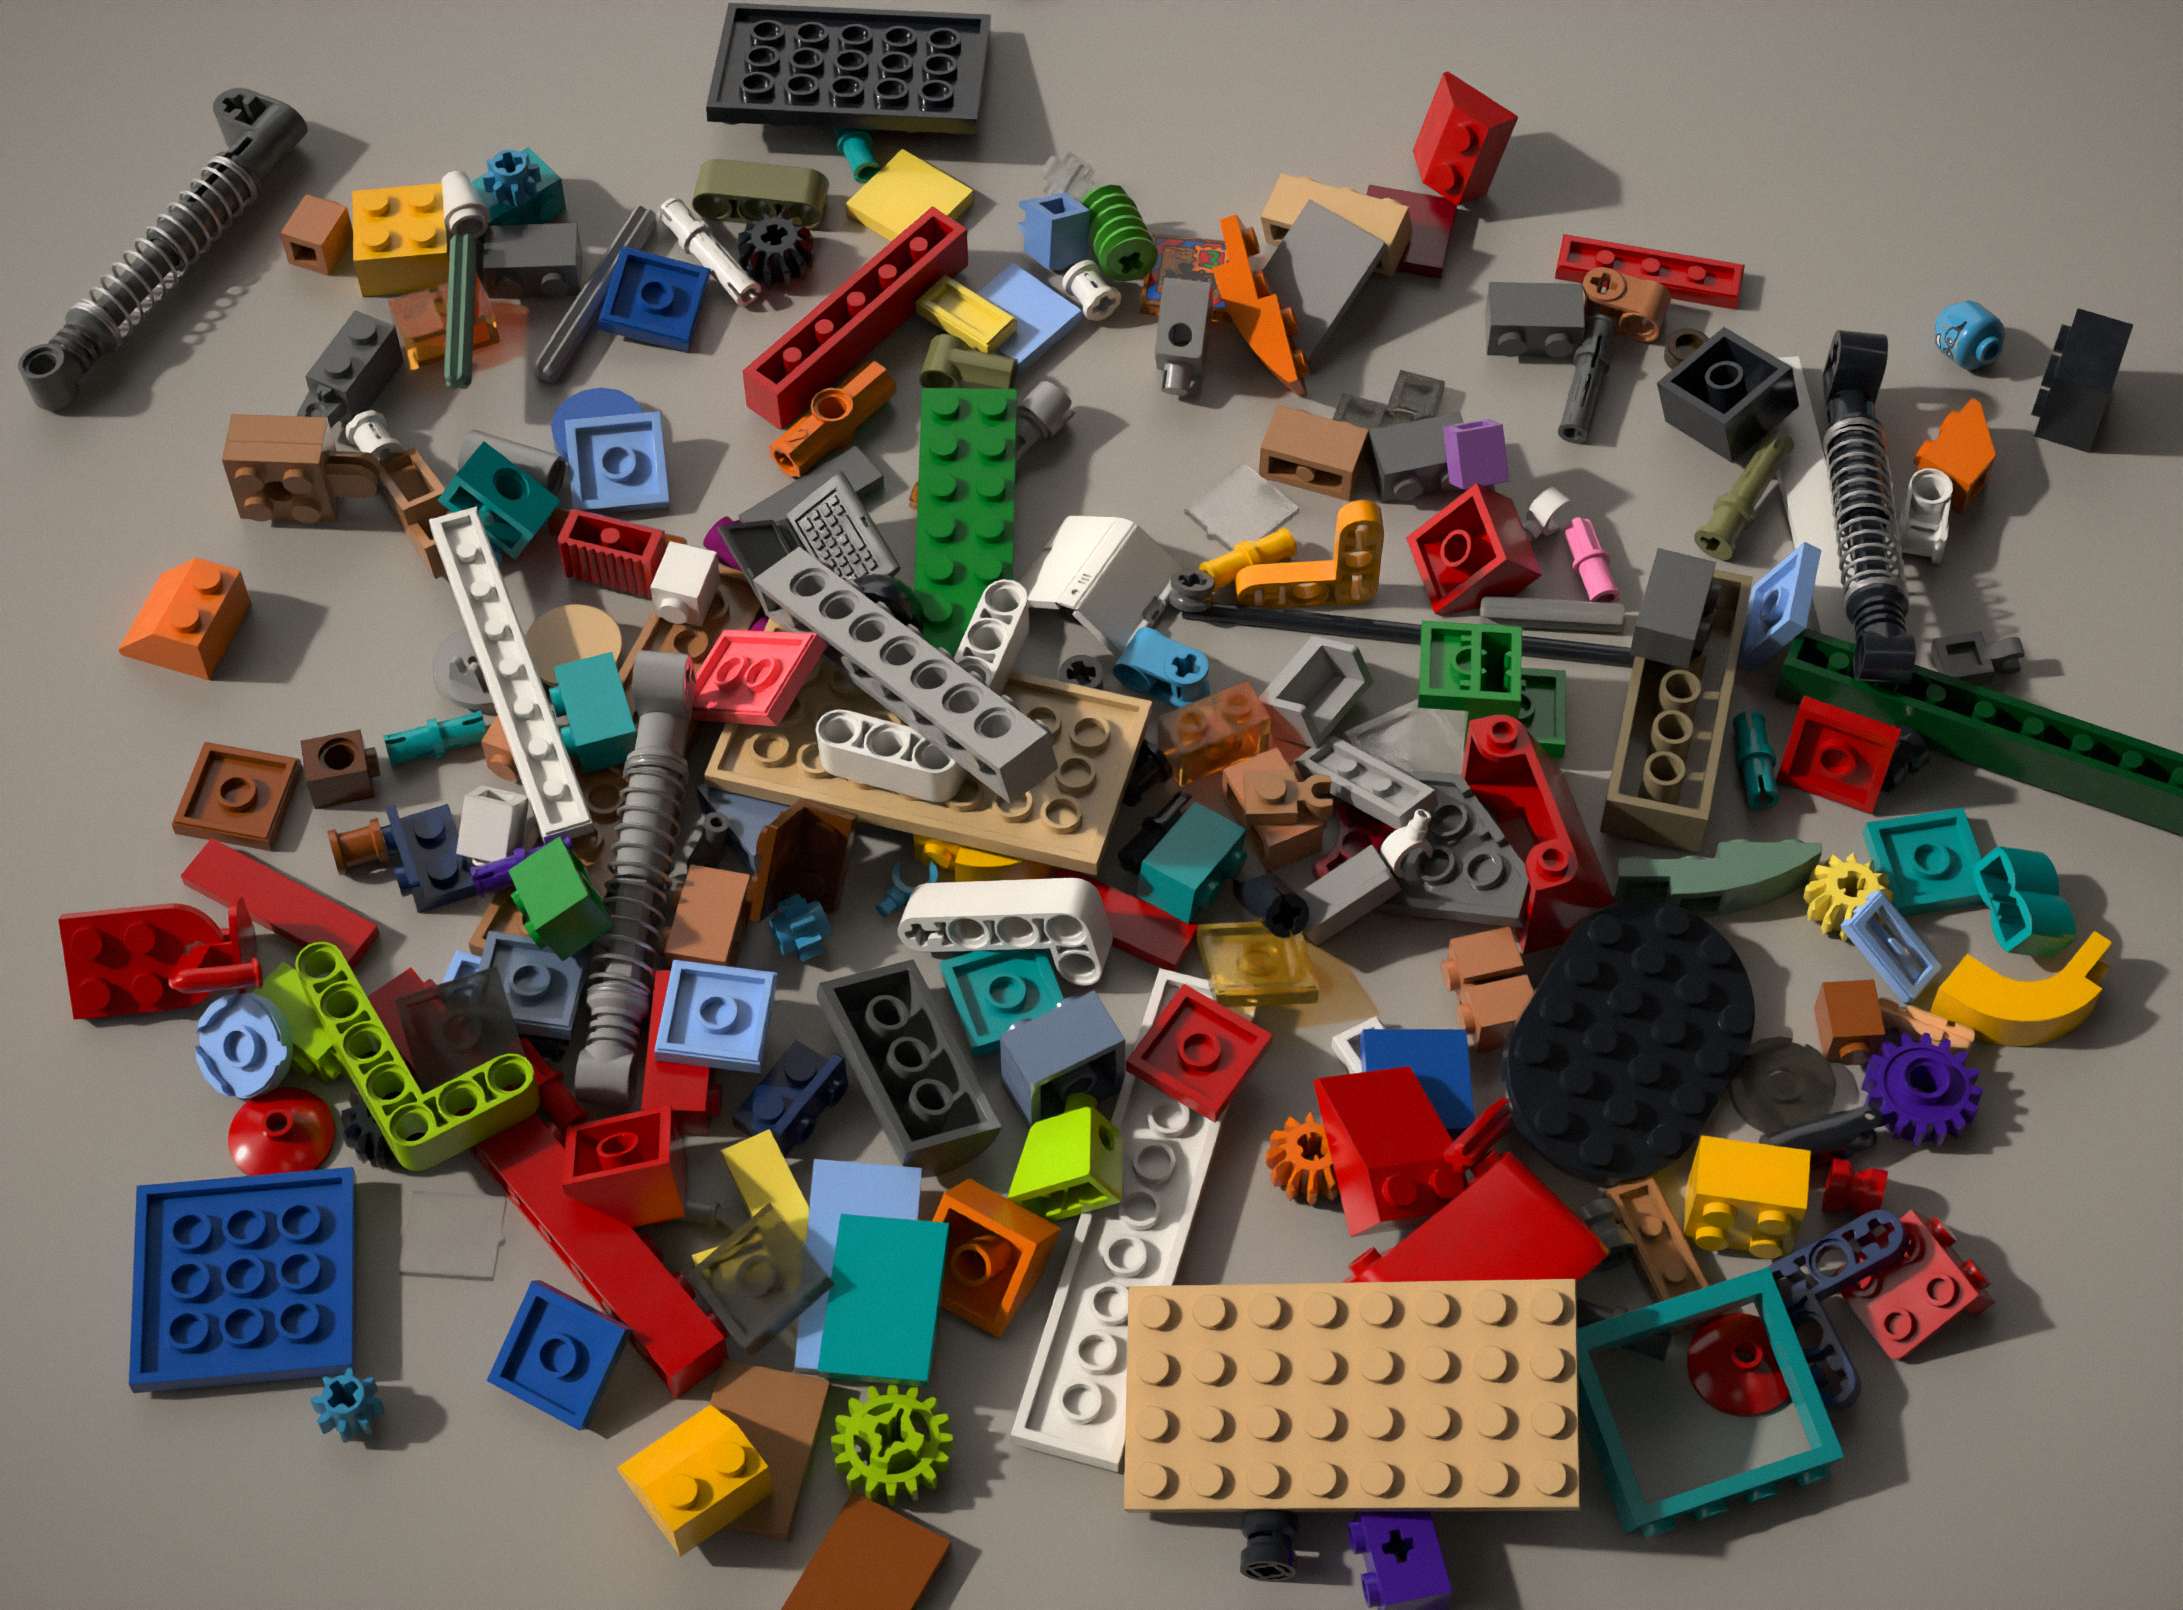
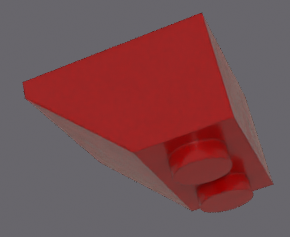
[1413,71,1518,206]
[1406,483,1542,616]
[562,1105,687,1227]

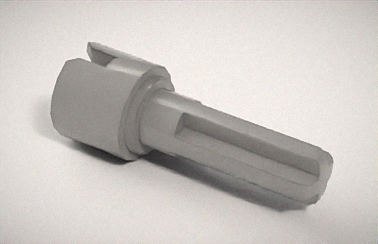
[1016,381,1075,461]

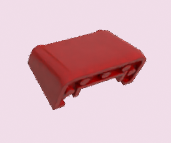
[1461,715,1615,954]
[1341,1149,1610,1283]

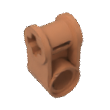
[1583,267,1671,343]

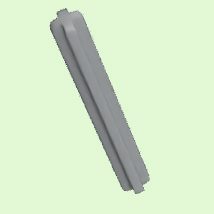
[533,206,657,383]

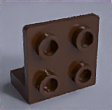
[746,798,858,924]

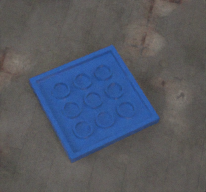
[129,1167,357,1393]

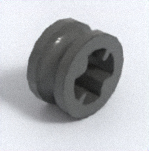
[1169,569,1215,612]
[1059,655,1103,690]

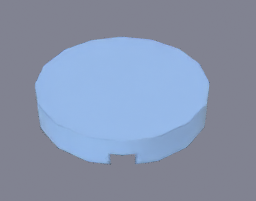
[195,993,293,1098]

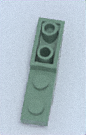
[1612,839,1822,918]

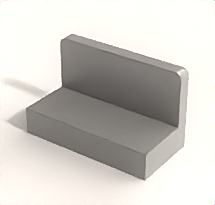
[1297,845,1402,947]

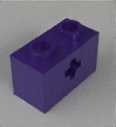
[1347,1511,1452,1610]

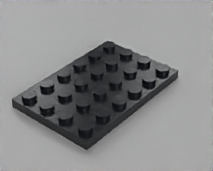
[706,3,991,135]

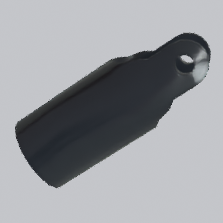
[1233,869,1309,938]
[1759,1106,1882,1170]

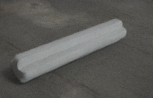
[1480,596,1626,632]

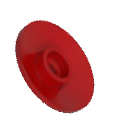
[228,1087,336,1176]
[1687,1313,1790,1417]

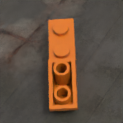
[1212,214,1311,396]

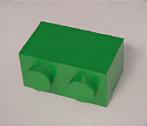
[508,836,615,962]

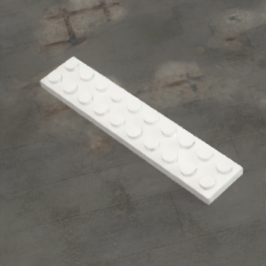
[1011,968,1260,1473]

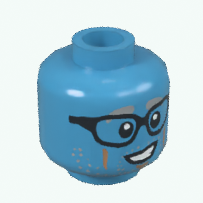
[1934,300,2005,370]

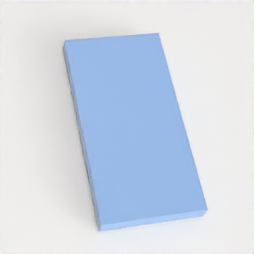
[794,1159,922,1375]

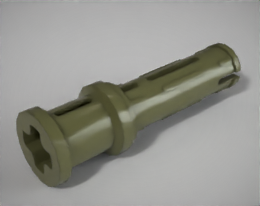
[1694,429,1794,560]

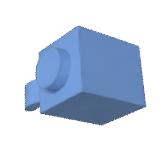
[1018,192,1090,270]

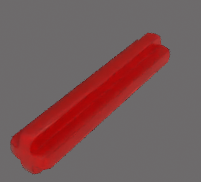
[1444,1098,1514,1174]

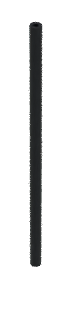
[1182,602,1635,667]

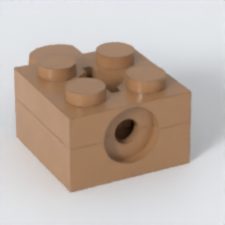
[222,414,381,523]

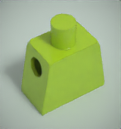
[1008,1093,1123,1222]

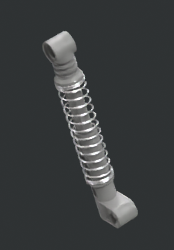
[575,650,697,1106]

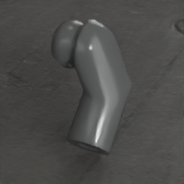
[686,812,729,872]

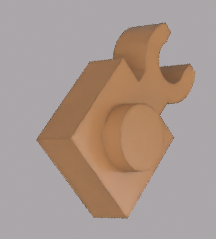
[1243,770,1333,825]

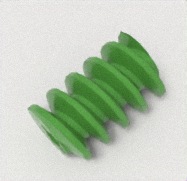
[1081,184,1158,282]

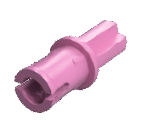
[1564,517,1620,603]

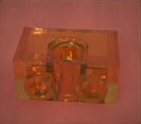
[1157,681,1271,787]

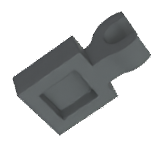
[1931,631,2025,685]

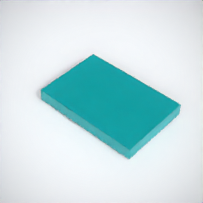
[817,1214,951,1387]

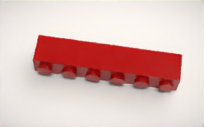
[742,206,968,430]

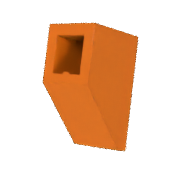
[1913,398,1996,514]

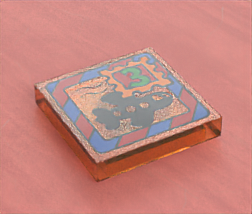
[1140,233,1232,323]

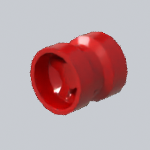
[1822,1157,1888,1217]

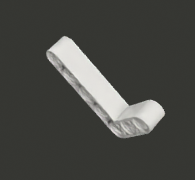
[816,579,1029,802]

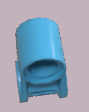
[1113,628,1210,712]

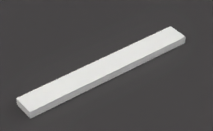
[1773,356,1856,644]
[429,507,594,845]

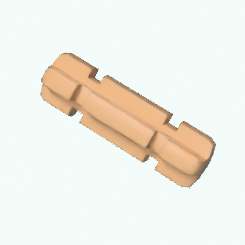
[1878,996,1975,1055]

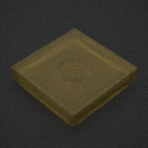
[1196,922,1319,1008]

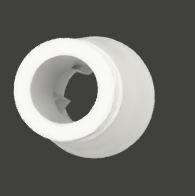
[441,171,490,239]

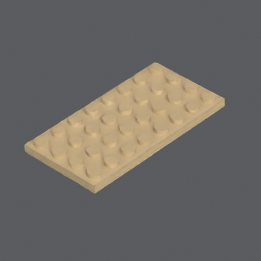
[704,618,1152,876]
[1124,1279,1581,1513]

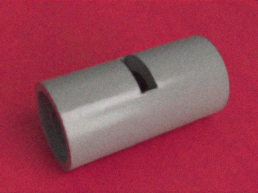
[458,430,566,496]

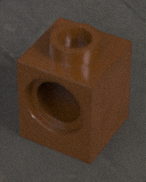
[300,729,381,809]

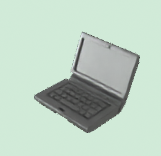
[717,471,901,607]

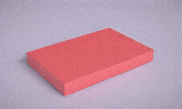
[690,630,828,726]

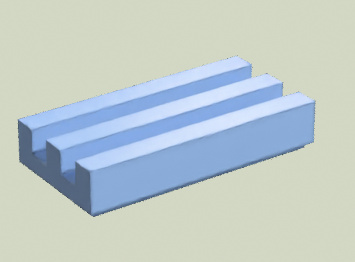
[1840,890,1944,1003]

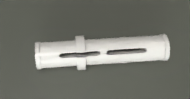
[658,197,761,307]

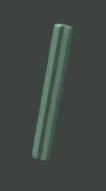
[444,234,477,390]

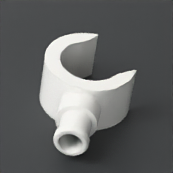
[1523,487,1573,542]
[1380,809,1433,878]

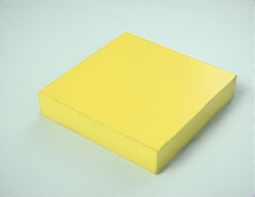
[846,149,974,241]

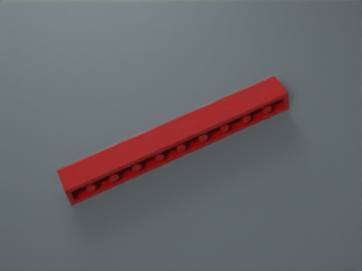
[367,967,729,1399]

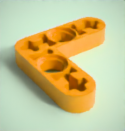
[1235,500,1384,609]

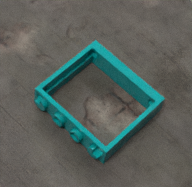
[1578,1267,1844,1538]

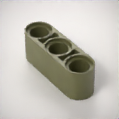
[692,159,829,230]

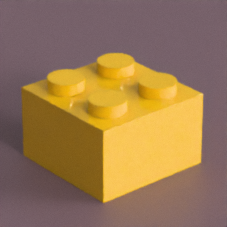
[352,183,453,297]
[1683,1135,1811,1259]

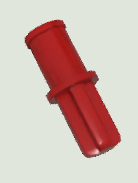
[504,1038,589,1136]

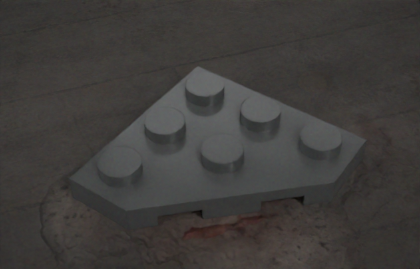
[1377,770,1531,928]

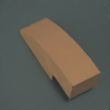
[378,447,453,579]

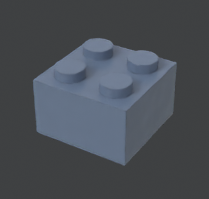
[1000,991,1125,1130]

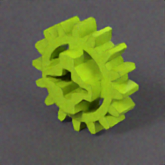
[831,1384,954,1506]

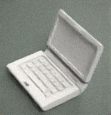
[1018,516,1183,659]

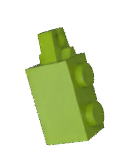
[252,961,371,1085]

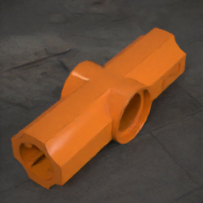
[769,361,897,478]

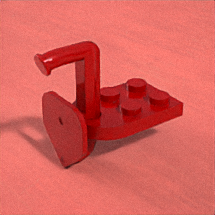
[58,897,263,1020]

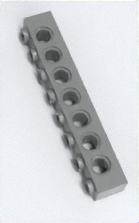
[753,547,1059,804]

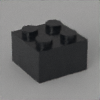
[2031,308,2133,453]
[1657,327,1799,463]

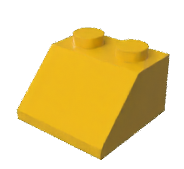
[617,1404,774,1557]

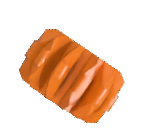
[1265,1111,1338,1206]

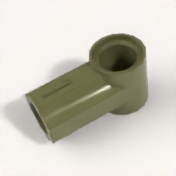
[919,334,1018,389]

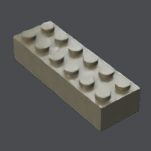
[1599,570,1753,853]

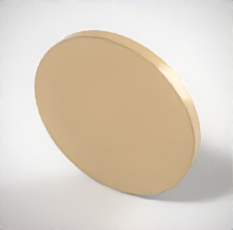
[525,604,623,687]

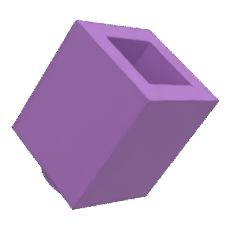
[1443,418,1510,491]

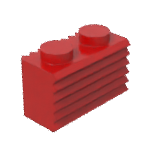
[557,508,667,599]

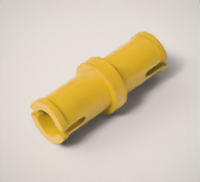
[1199,528,1297,593]

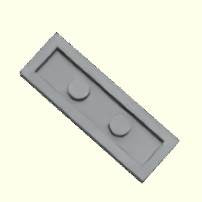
[1294,734,1438,829]

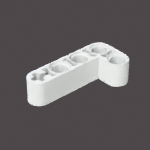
[897,878,1113,986]

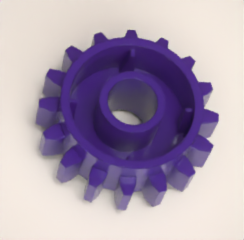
[1861,1033,1983,1147]

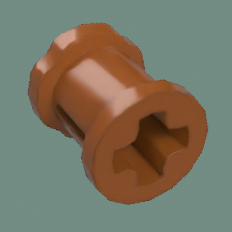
[327,818,389,875]

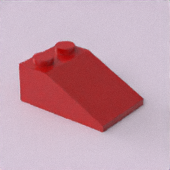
[1313,1066,1469,1237]

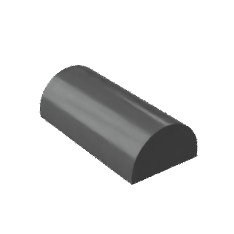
[817,959,1002,1178]

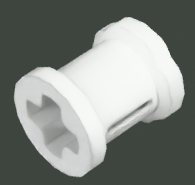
[1062,260,1121,321]
[345,410,404,462]

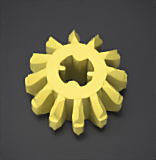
[1803,852,1894,942]

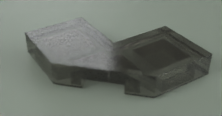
[1332,370,1445,442]

